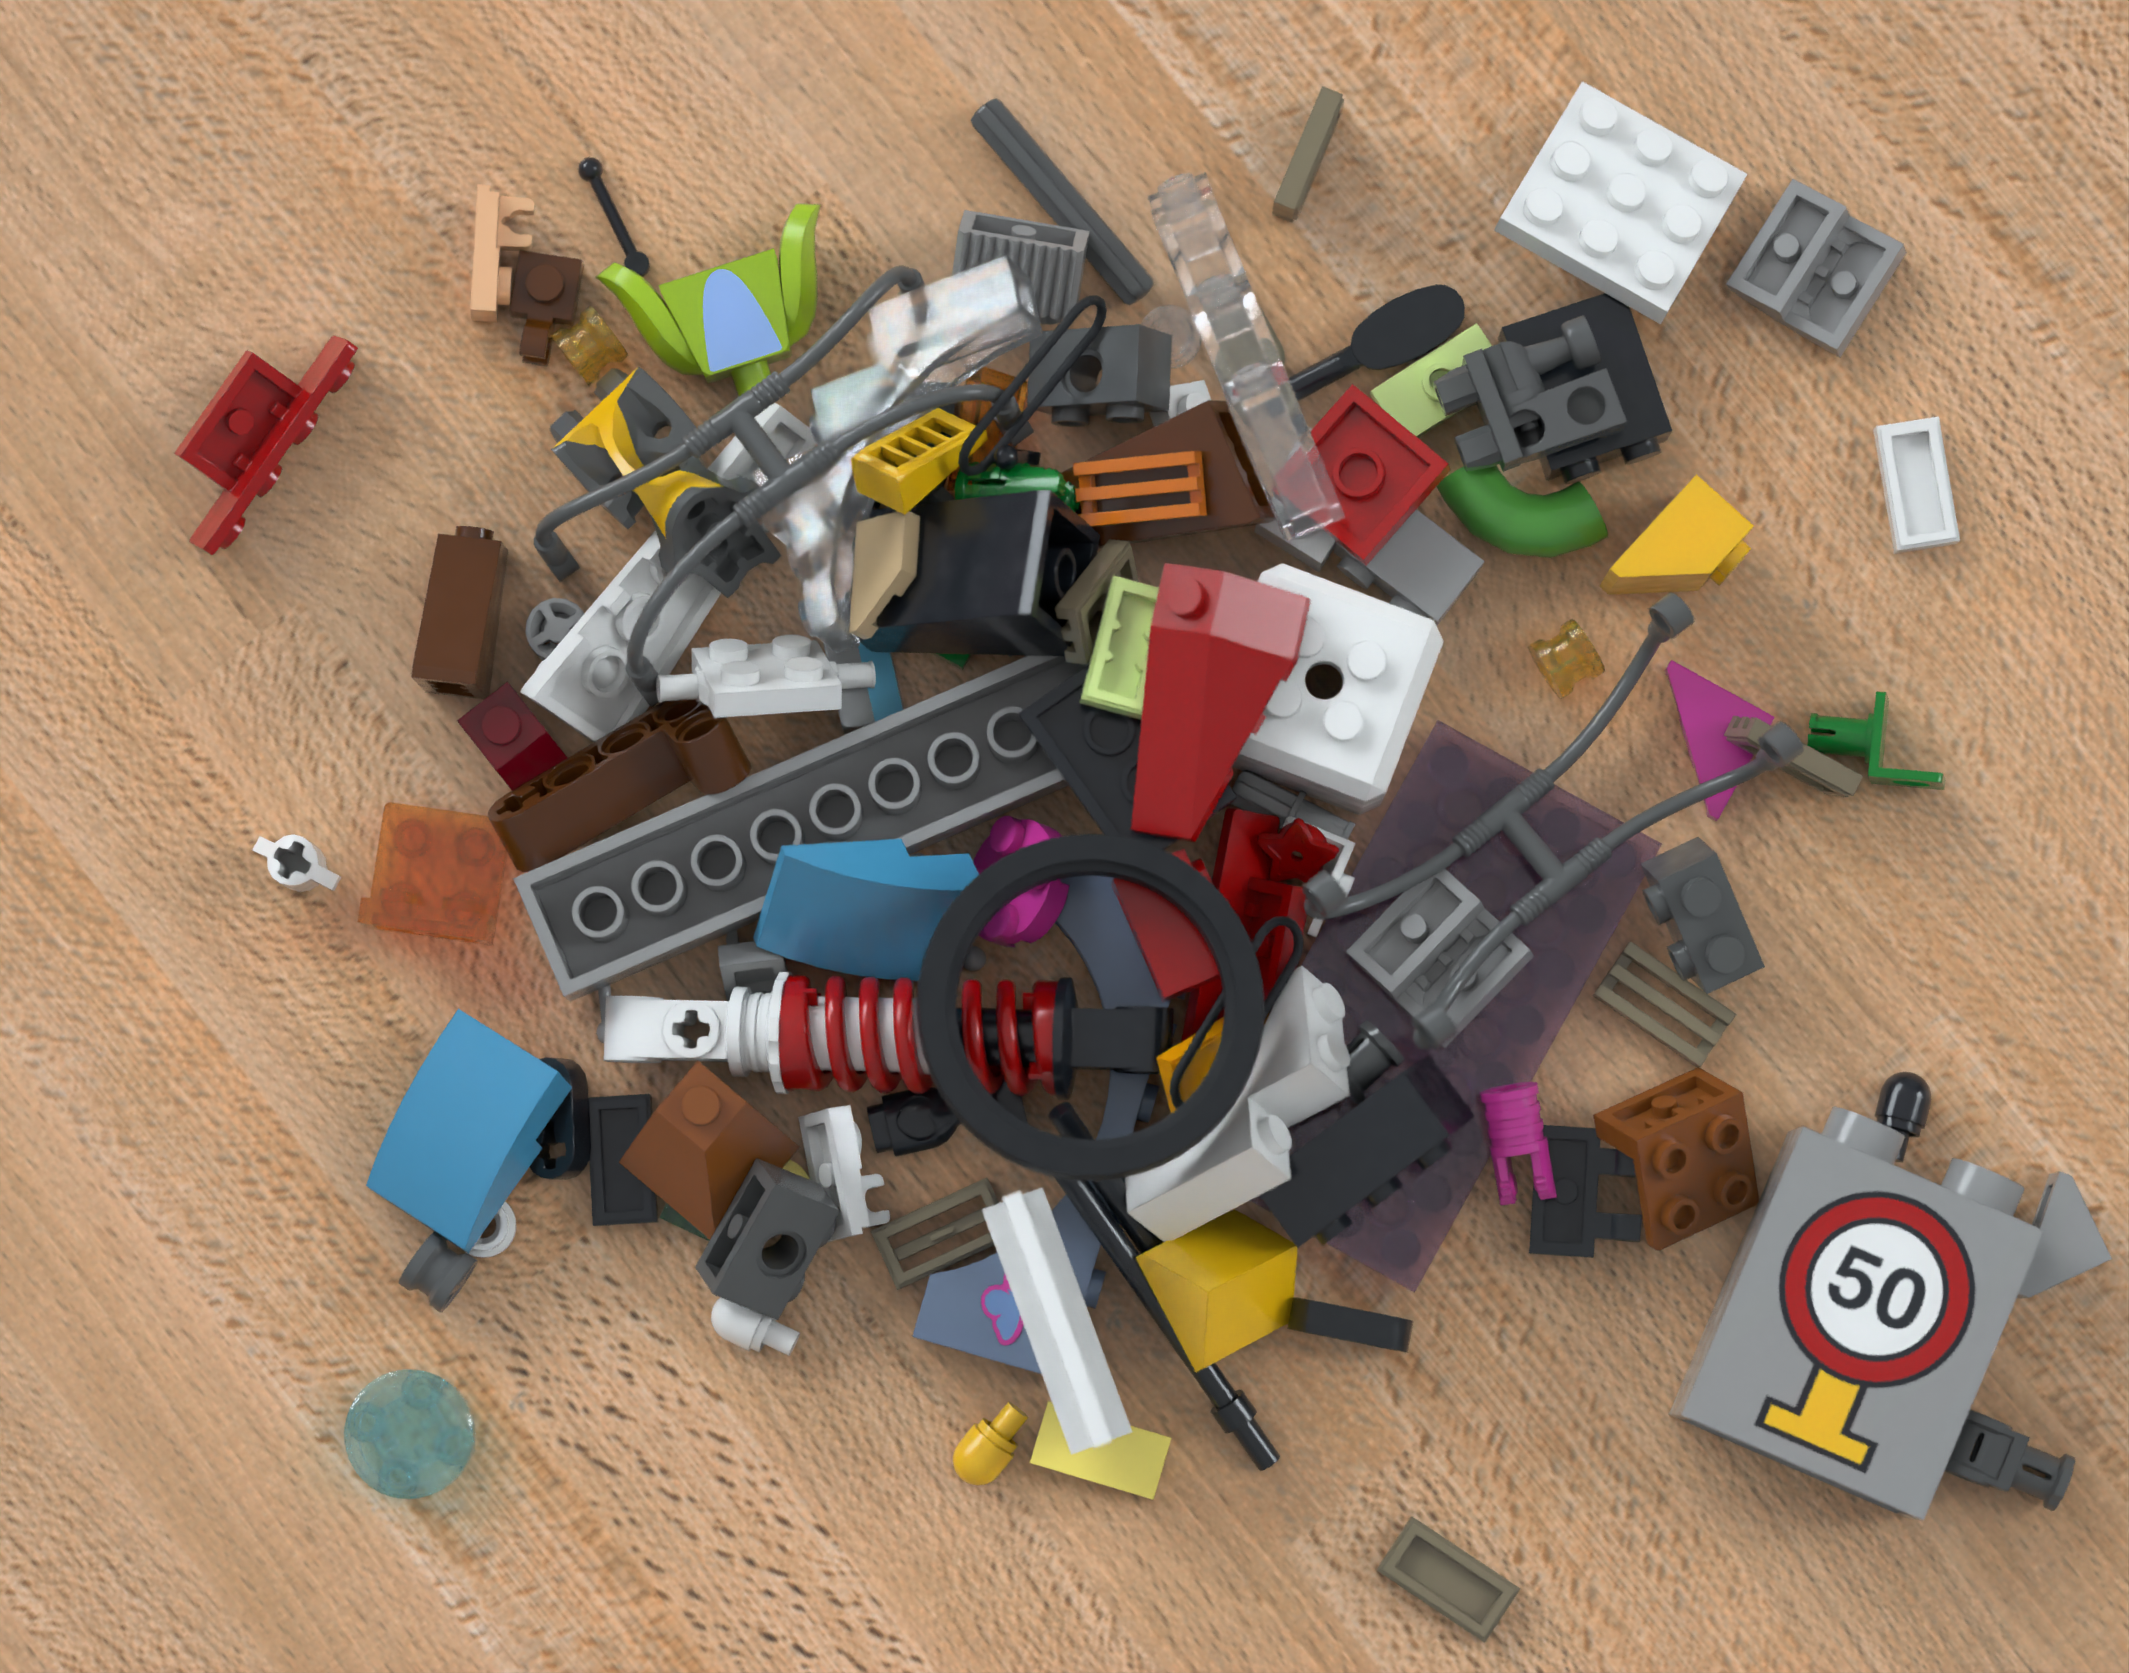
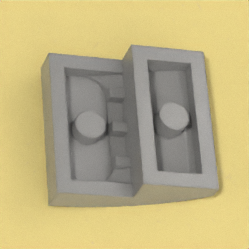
[1726,179,1907,357]
[1346,869,1534,1048]

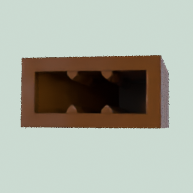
[411,526,508,699]

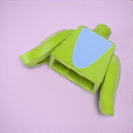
[595,203,821,397]

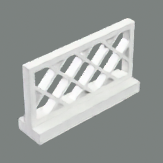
[982,1187,1132,1455]

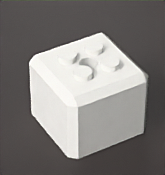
[1232,563,1444,815]

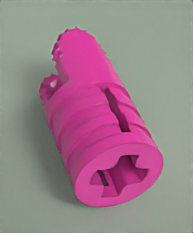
[1480,1082,1557,1206]

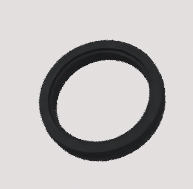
[916,834,1265,1181]

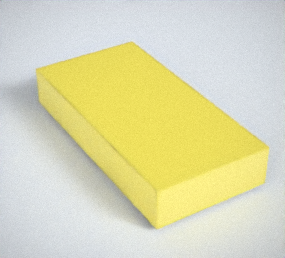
[1030,1401,1171,1500]

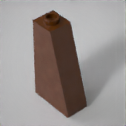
[1061,400,1280,549]

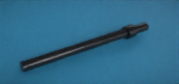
[1054,1177,1280,1471]

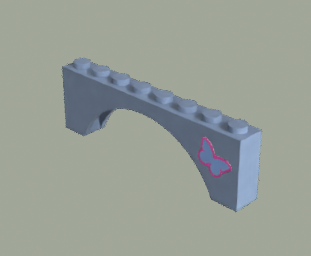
[912,876,1186,1374]

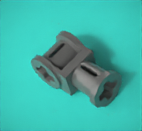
[1944,1410,2076,1511]

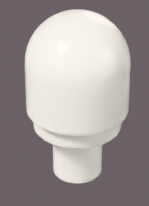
[711,1297,800,1356]

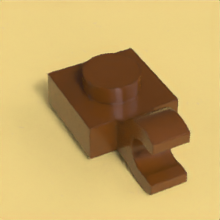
[509,250,584,366]

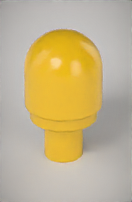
[953,1401,1028,1486]

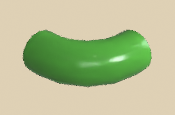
[1436,465,1608,558]

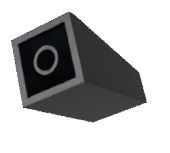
[844,490,1100,656]

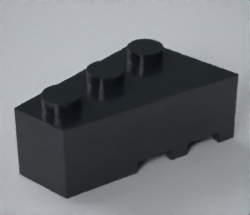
[1259,1055,1476,1247]

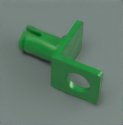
[1807,691,1945,790]

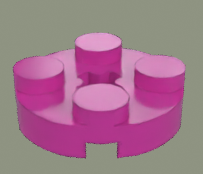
[973,816,1070,948]

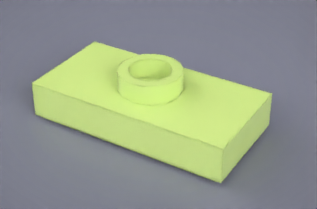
[1370,323,1492,438]
[1079,575,1159,720]

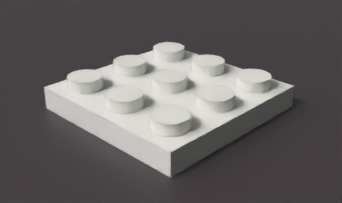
[1494,81,1747,324]

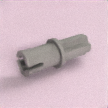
[1231,770,1355,840]

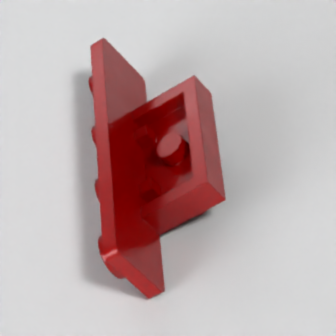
[174,335,358,555]
[1181,808,1307,1042]

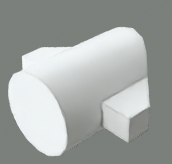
[253,834,341,892]

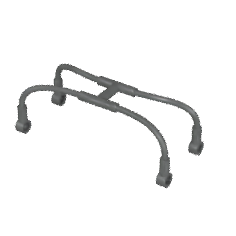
[534,265,1034,708]
[1302,592,1804,1050]

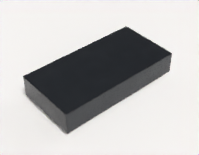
[588,1094,659,1226]

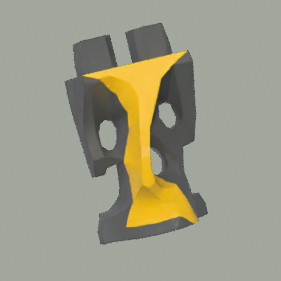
[550,367,782,598]

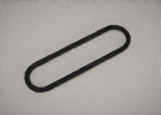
[958,295,1107,476]
[1170,916,1304,1109]

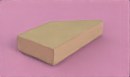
[849,511,920,640]

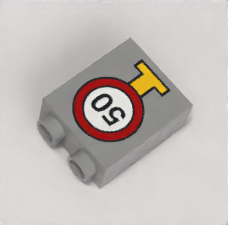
[1669,1107,2045,1520]

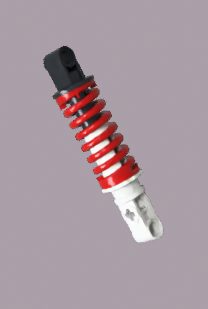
[604,972,1174,1100]

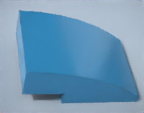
[753,839,979,981]
[366,1009,572,1253]

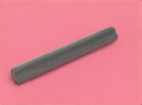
[971,98,1154,305]

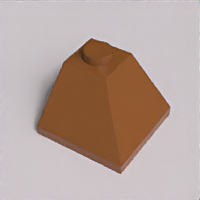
[619,1060,800,1239]

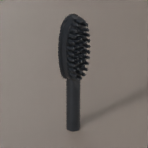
[1260,284,1465,415]

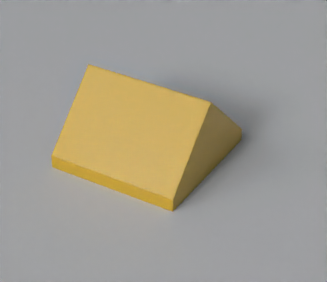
[1135,1209,1298,1372]

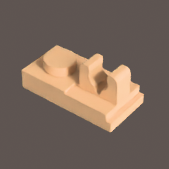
[470,184,535,323]

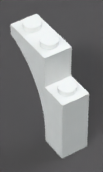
[1125,966,1350,1242]

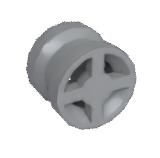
[525,598,585,661]

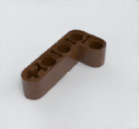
[488,699,752,872]

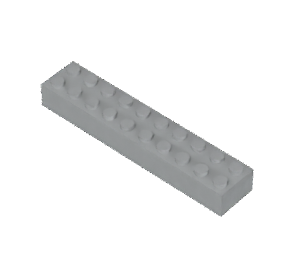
[513,656,1090,1002]

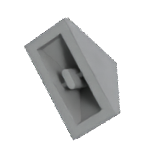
[2017,1171,2112,1299]

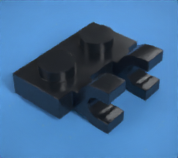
[1529,1125,1642,1258]

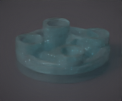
[344,1369,475,1499]

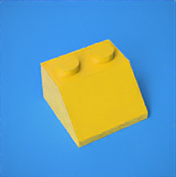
[1599,474,1754,595]

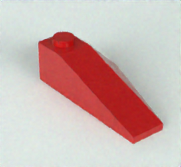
[1131,563,1311,842]

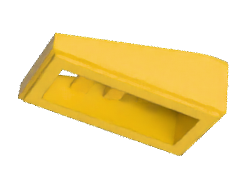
[850,408,988,515]

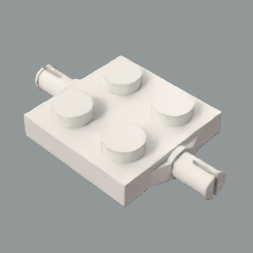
[656,634,876,718]

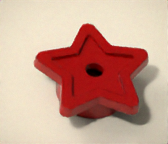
[1257,818,1339,883]

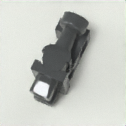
[1433,315,1627,472]

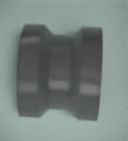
[398,1231,478,1313]

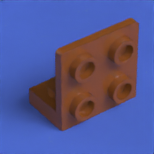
[1593,1067,1759,1251]

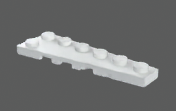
[520,403,821,743]

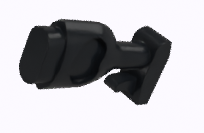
[867,1080,1028,1157]

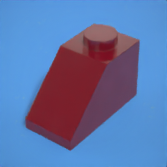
[457,681,568,790]

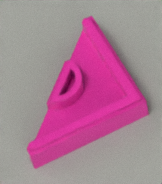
[1665,660,1775,821]

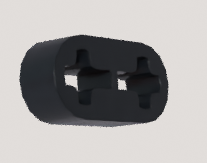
[530,1057,591,1180]
[1287,1297,1414,1353]

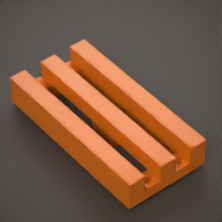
[1073,451,1207,527]

